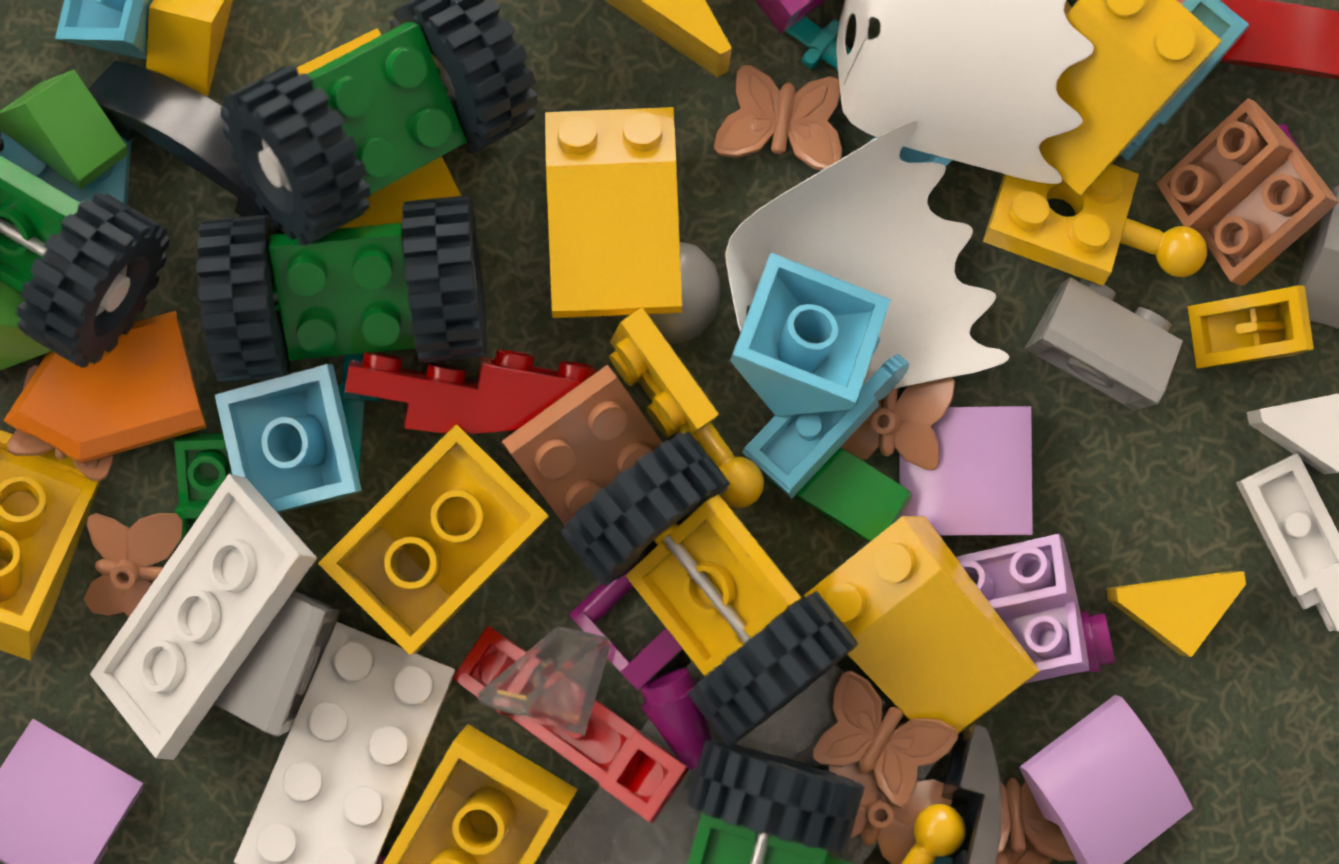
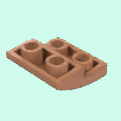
[1156,98,1339,286]

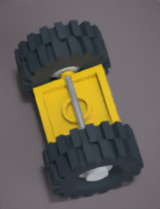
[561,432,859,747]

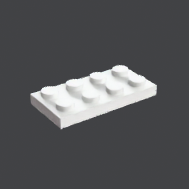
[90,474,317,760]
[234,622,455,864]

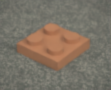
[502,365,662,525]

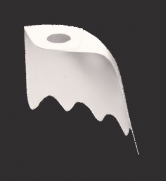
[836,0,1094,184]
[725,121,1010,389]

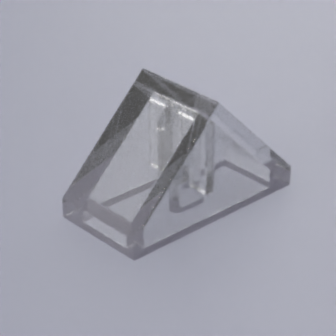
[478,626,610,736]

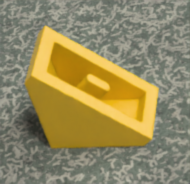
[146,0,233,97]
[1188,285,1314,369]
[1106,571,1246,657]

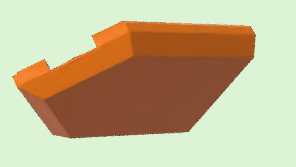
[3,311,207,463]

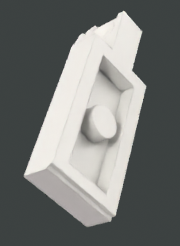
[1236,453,1339,632]

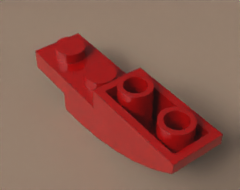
[344,349,597,434]

